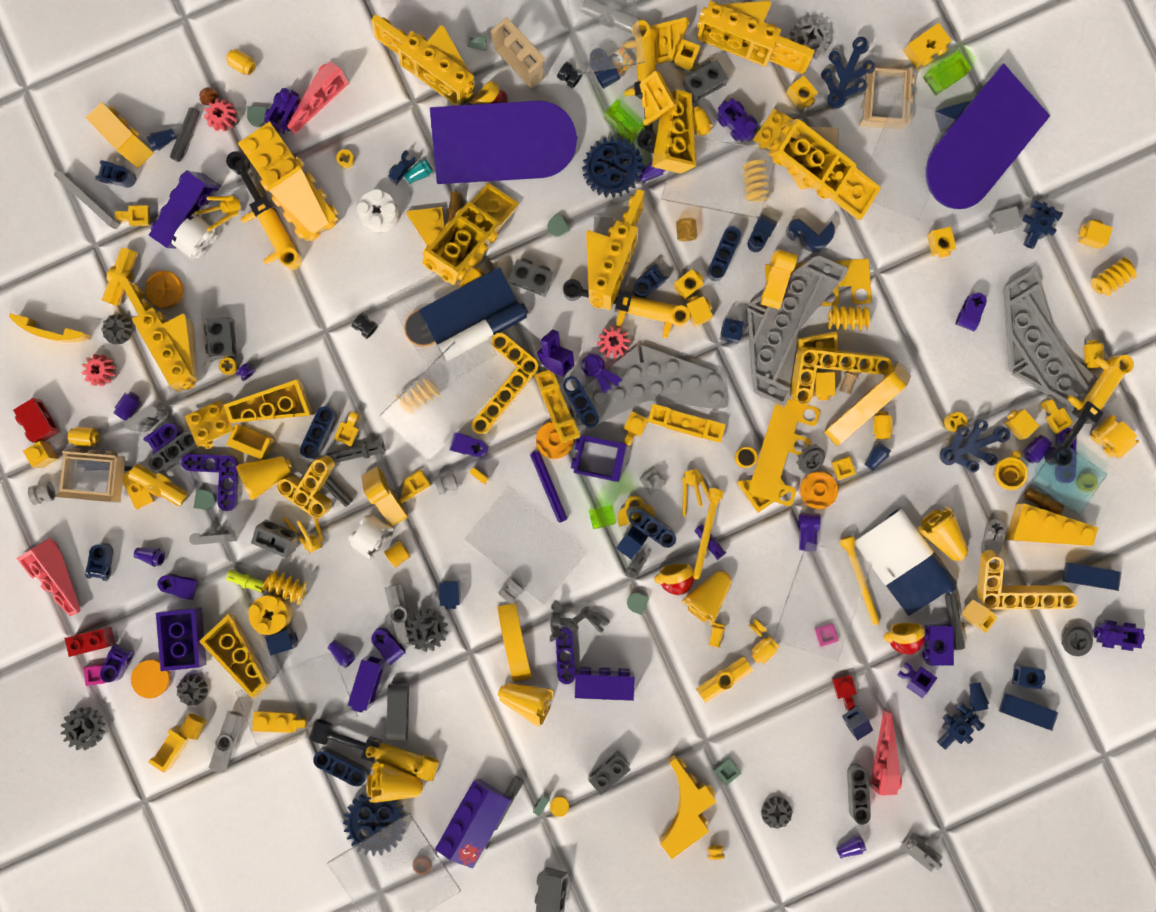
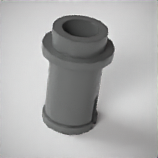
[625,553,647,579]

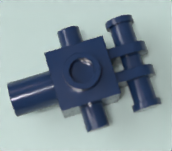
[1022,199,1063,249]
[937,702,985,750]

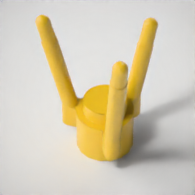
[194,195,241,231]
[682,469,710,517]
[284,517,324,553]

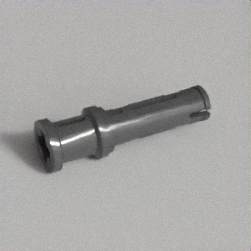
[326,438,386,463]

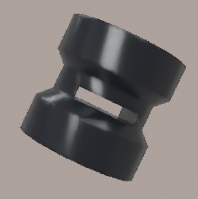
[557,62,583,89]
[351,312,378,339]

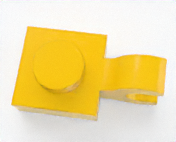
[115,205,150,226]
[1040,399,1074,434]
[334,411,360,447]
[623,411,648,446]

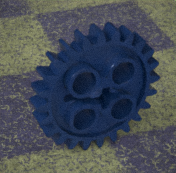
[582,136,644,198]
[343,793,407,856]

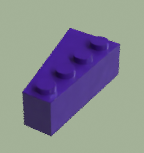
[149,170,221,249]

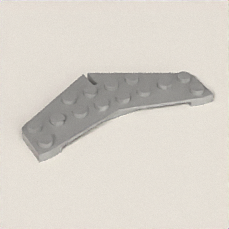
[746,256,849,407]
[1003,269,1117,409]
[572,345,727,431]

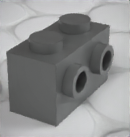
[534,867,569,912]

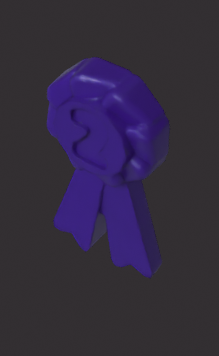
[581,354,623,393]

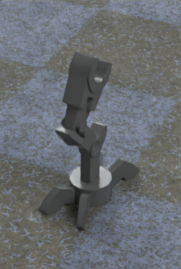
[549,600,610,642]

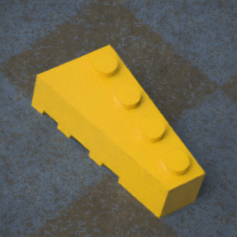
[652,89,696,174]
[223,379,314,423]
[1005,504,1099,546]
[199,614,271,698]

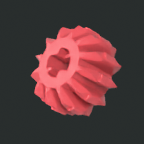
[204,98,238,132]
[597,326,630,359]
[81,354,116,386]

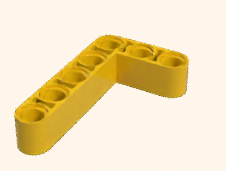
[472,333,539,435]
[790,347,893,405]
[824,362,911,446]
[977,550,1078,609]

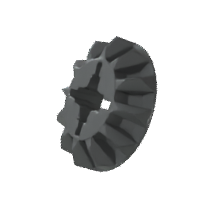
[101,314,133,345]
[796,444,825,474]
[1061,625,1093,656]
[176,675,208,706]
[761,797,793,829]

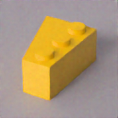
[85,102,154,168]

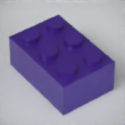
[156,607,207,671]
[575,666,635,701]

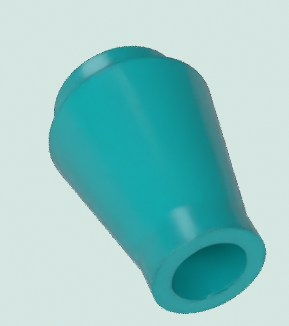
[404,159,433,184]

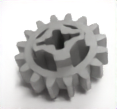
[789,18,831,60]

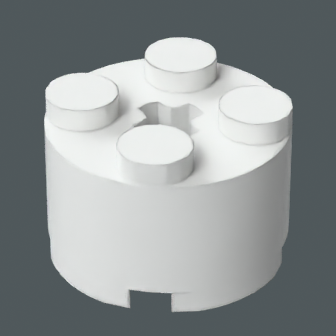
[357,189,399,233]
[172,214,217,259]
[348,515,394,560]

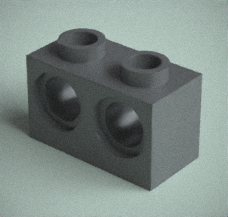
[682,59,728,103]
[509,258,553,297]
[204,317,237,360]
[251,519,300,558]
[588,750,631,795]

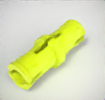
[226,569,265,593]

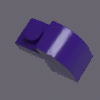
[537,329,574,377]

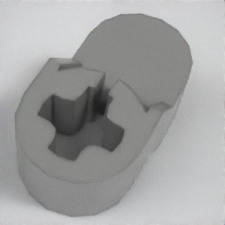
[981,519,1006,555]

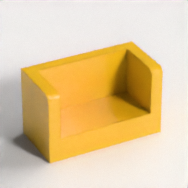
[226,424,275,460]
[148,725,190,773]

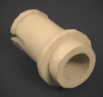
[839,371,859,395]

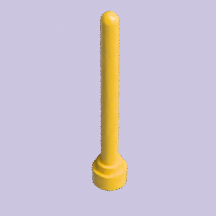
[693,488,724,579]
[839,535,880,625]

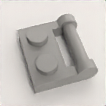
[124,406,170,433]
[189,530,236,545]

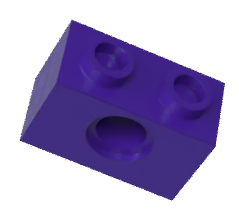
[922,625,954,666]

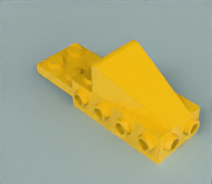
[696,1,815,75]
[371,14,475,105]
[768,119,881,220]
[238,121,338,241]
[422,183,519,285]
[586,189,645,311]
[119,278,199,392]

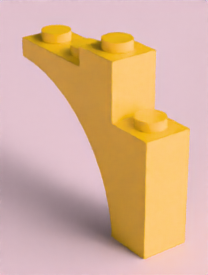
[659,755,717,860]

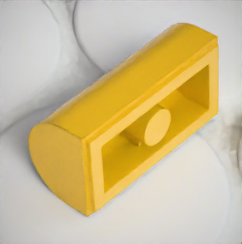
[797,331,839,357]

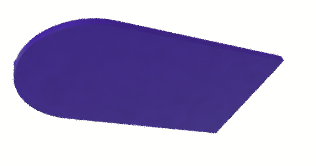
[926,63,1050,209]
[430,101,578,184]

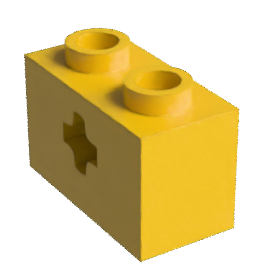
[903,22,952,69]

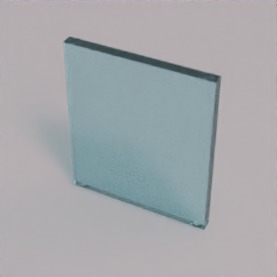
[1031,441,1107,515]

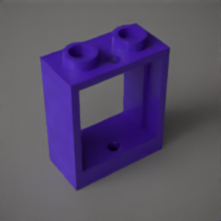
[571,435,627,482]
[347,655,386,712]

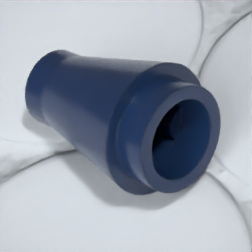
[146,128,177,151]
[864,442,891,471]
[969,682,990,711]

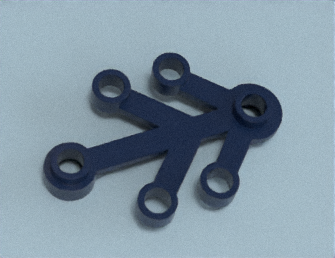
[821,37,876,109]
[940,419,1011,473]

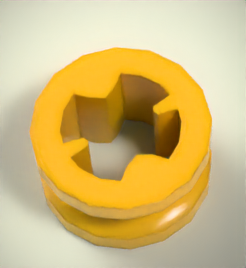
[336,149,355,169]
[219,357,238,375]
[748,618,767,637]
[707,845,725,860]

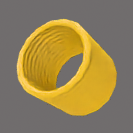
[734,446,758,468]
[384,541,411,568]
[179,713,207,740]

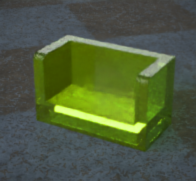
[923,50,972,96]
[604,99,645,144]
[589,505,616,530]

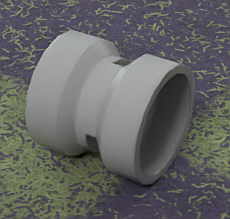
[434,471,458,495]
[28,482,56,505]
[498,578,525,605]

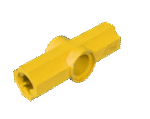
[102,247,138,307]
[128,463,189,507]
[696,656,753,703]

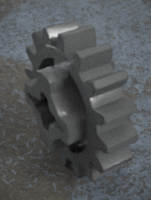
[406,609,448,652]
[60,707,106,750]

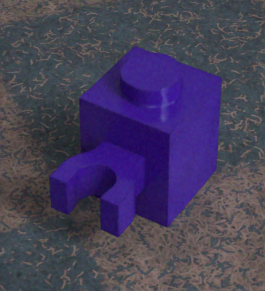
[897,662,937,699]

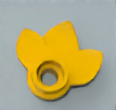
[617,495,655,527]

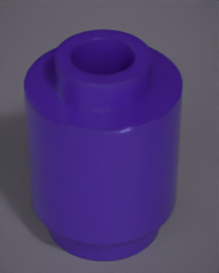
[113,391,141,421]
[1023,435,1052,464]

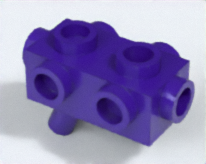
[264,88,301,134]
[717,98,758,143]
[1093,620,1145,651]

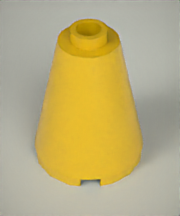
[236,456,293,500]
[918,506,969,561]
[681,570,732,625]
[498,683,554,727]
[366,762,423,803]

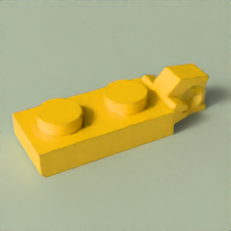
[252,711,308,733]

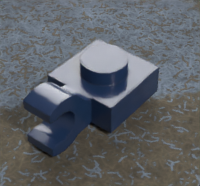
[388,150,417,185]

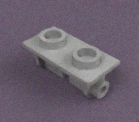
[900,832,943,872]

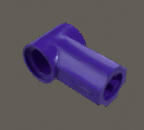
[798,513,821,552]

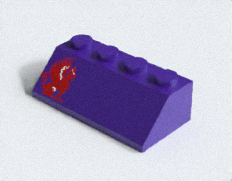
[434,779,512,869]

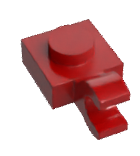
[832,675,857,711]

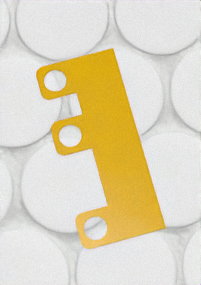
[765,259,872,306]
[748,399,820,506]

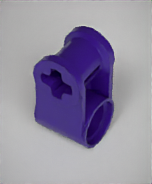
[955,293,987,332]
[143,423,184,454]
[449,432,488,457]
[157,574,199,600]
[371,627,406,665]
[100,643,134,683]

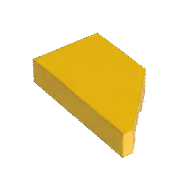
[399,469,432,504]

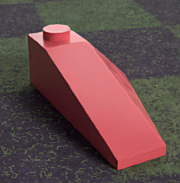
[287,61,349,134]
[16,538,81,616]
[870,710,902,796]

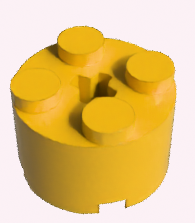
[1089,415,1139,459]
[248,594,293,635]

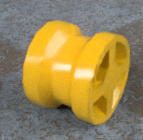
[944,412,968,432]

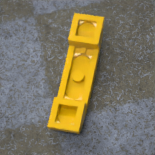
[9,313,91,343]
[534,370,580,443]
[647,404,726,443]
[497,602,532,682]

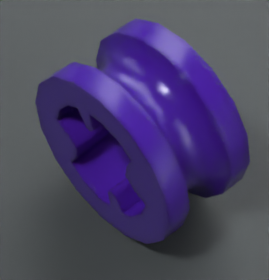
[236,363,255,381]

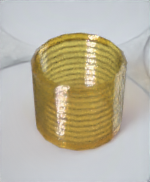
[676,218,698,241]

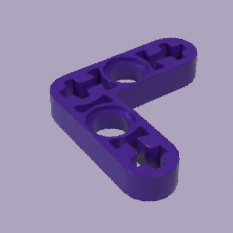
[181,454,239,511]

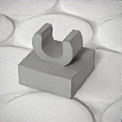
[640,468,666,495]

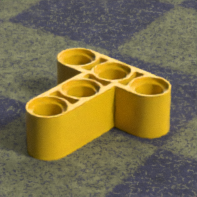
[760,249,798,309]
[277,455,335,518]
[361,466,408,527]

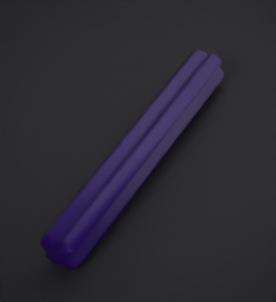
[530,451,567,523]

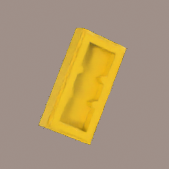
[123,469,155,510]

